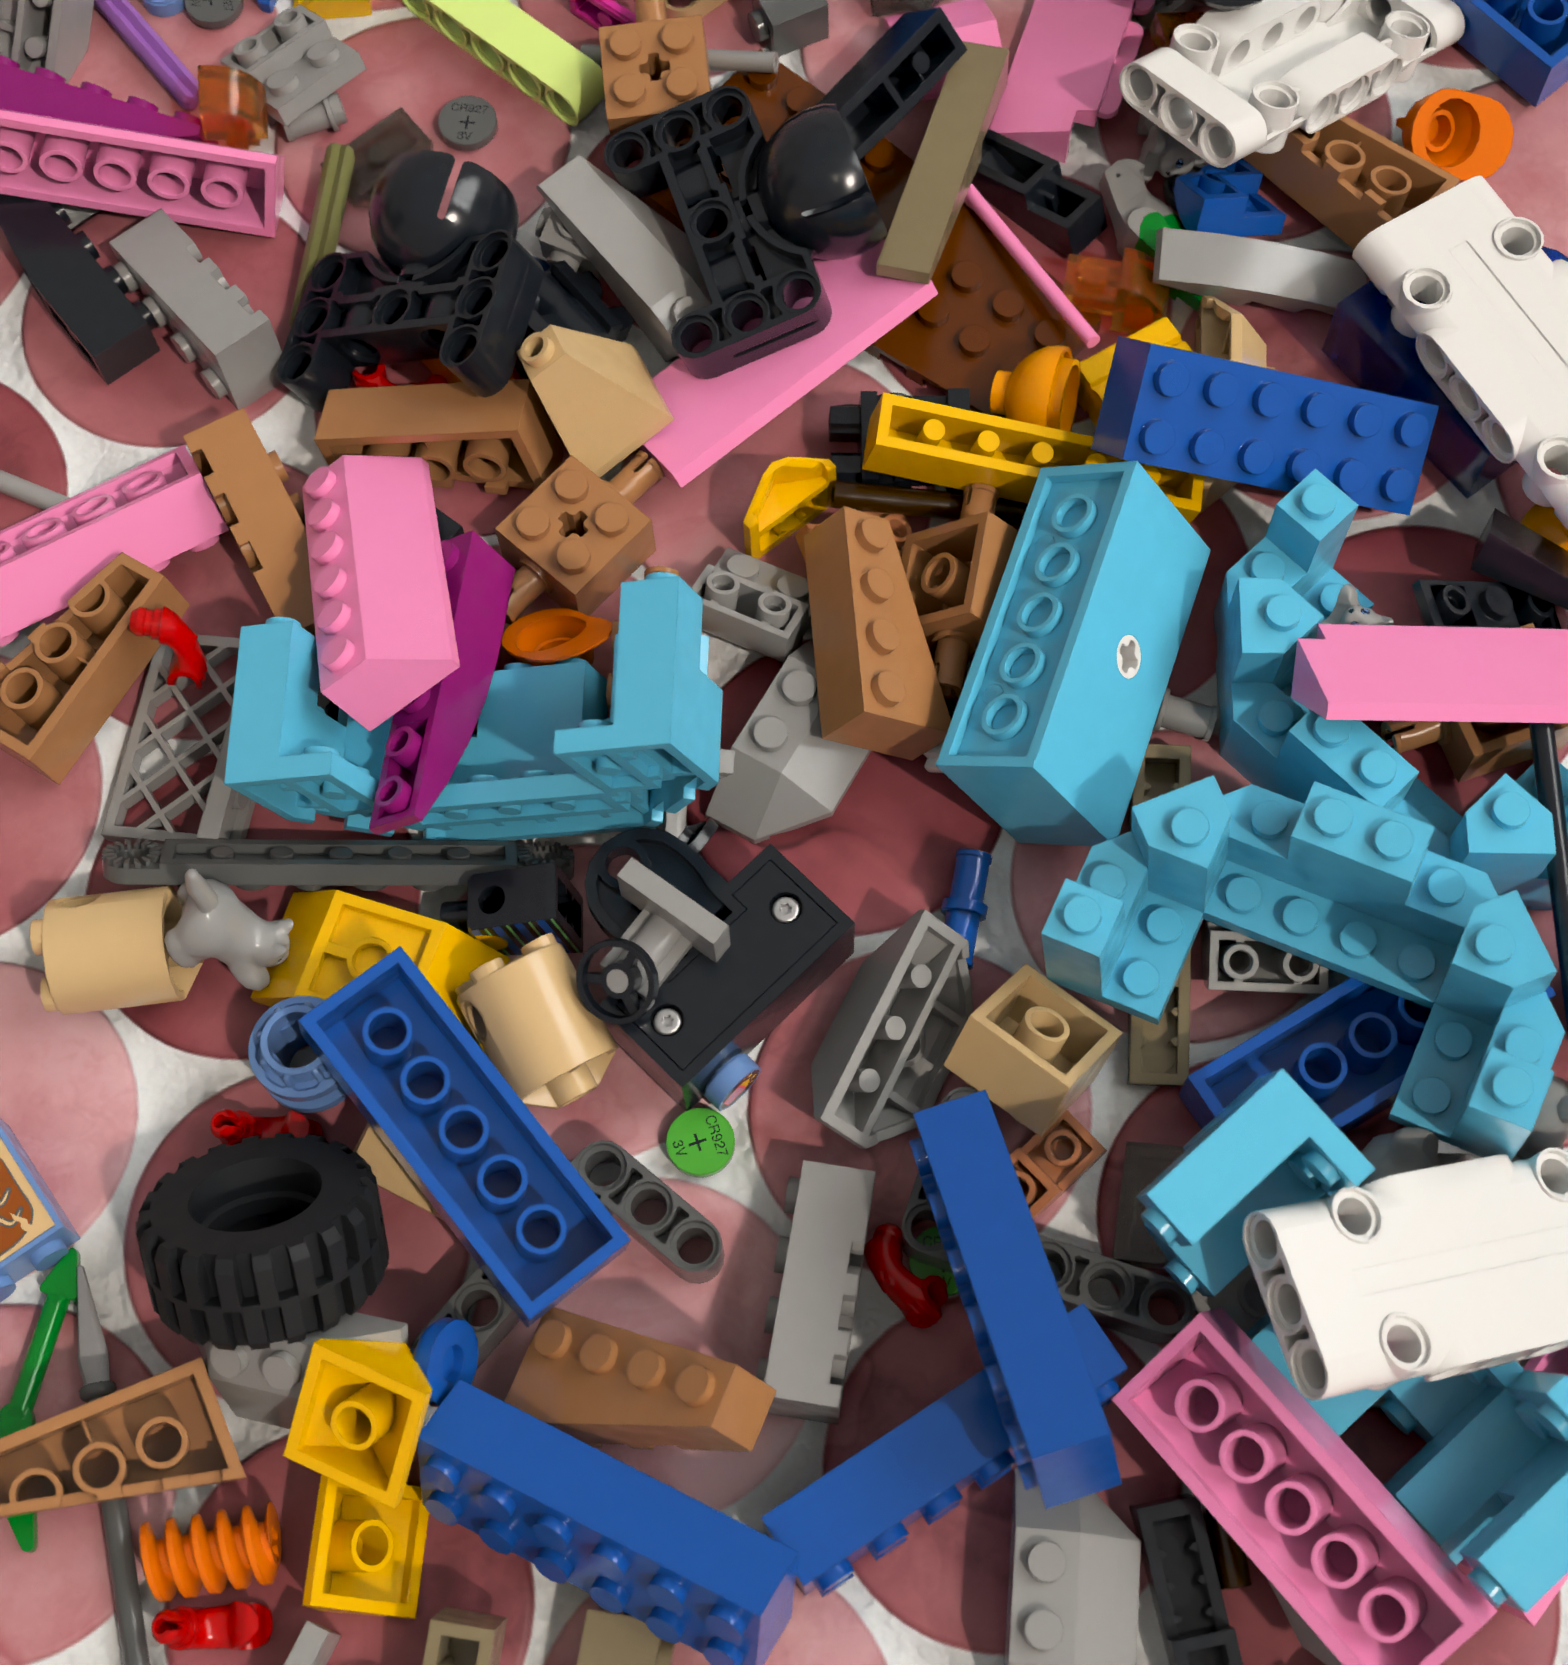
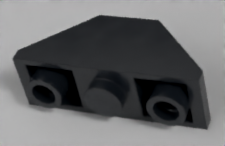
[1412,579,1562,629]

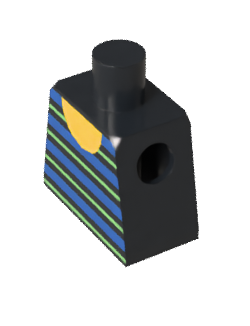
[440,862,583,956]

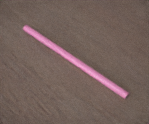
[965,183,1100,348]

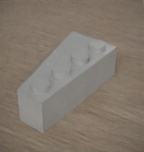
[109,209,282,410]
[756,1160,876,1425]

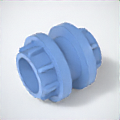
[248,996,348,1113]

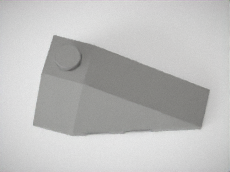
[536,155,712,362]

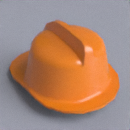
[1395,88,1514,181]
[502,608,613,666]

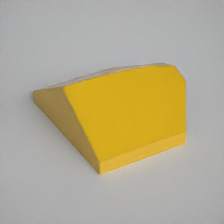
[743,457,836,559]

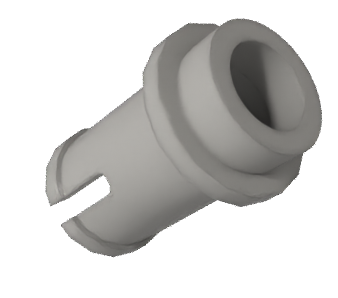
[282,92,348,142]
[1153,688,1218,742]

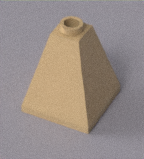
[516,324,674,477]

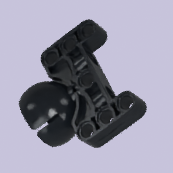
[604,85,888,379]
[276,150,544,412]

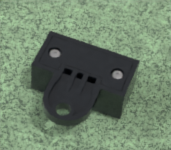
[584,828,855,1111]

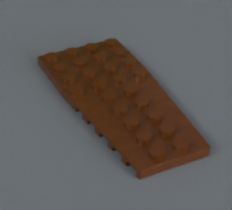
[639,49,1101,418]

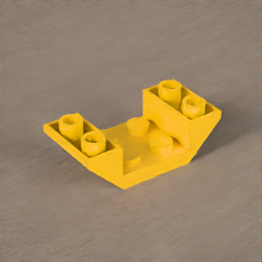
[250,890,511,1046]

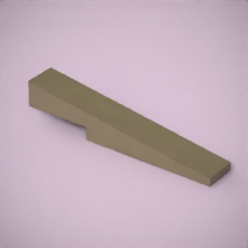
[876,41,1009,285]
[1128,744,1191,1087]

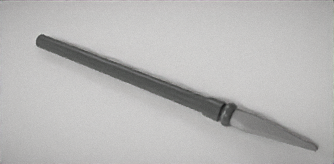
[77,1265,150,1665]

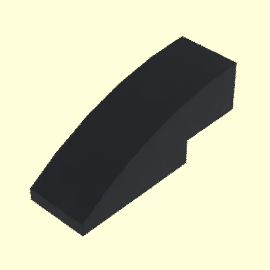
[972,129,1108,259]

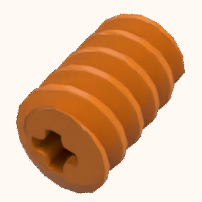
[139,1501,282,1603]

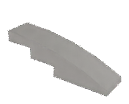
[1153,227,1367,320]

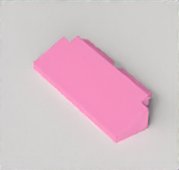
[989,0,1155,163]
[639,239,938,488]
[1291,624,1568,723]

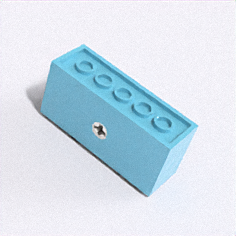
[924,461,1211,846]

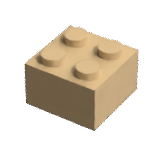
[943,963,1123,1137]

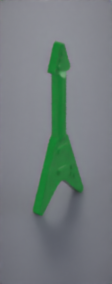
[0,1248,81,1553]

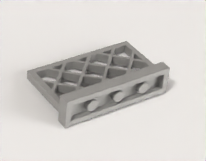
[101,634,256,844]

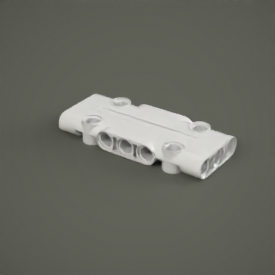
[1119,0,1465,168]
[1352,176,1568,531]
[1242,1148,1568,1401]

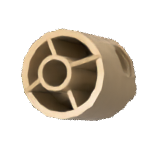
[30,885,204,1015]
[455,933,618,1110]

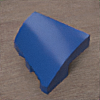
[1173,159,1286,237]

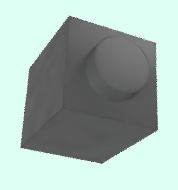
[748,0,829,57]

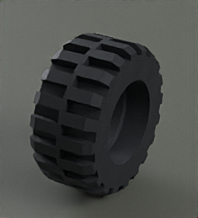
[136,1133,389,1351]

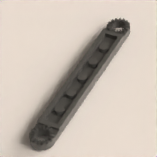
[102,839,575,891]

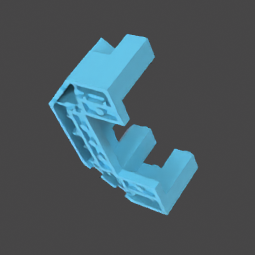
[1214,468,1568,910]
[224,572,723,841]
[1041,775,1565,1161]
[1136,1068,1568,1613]

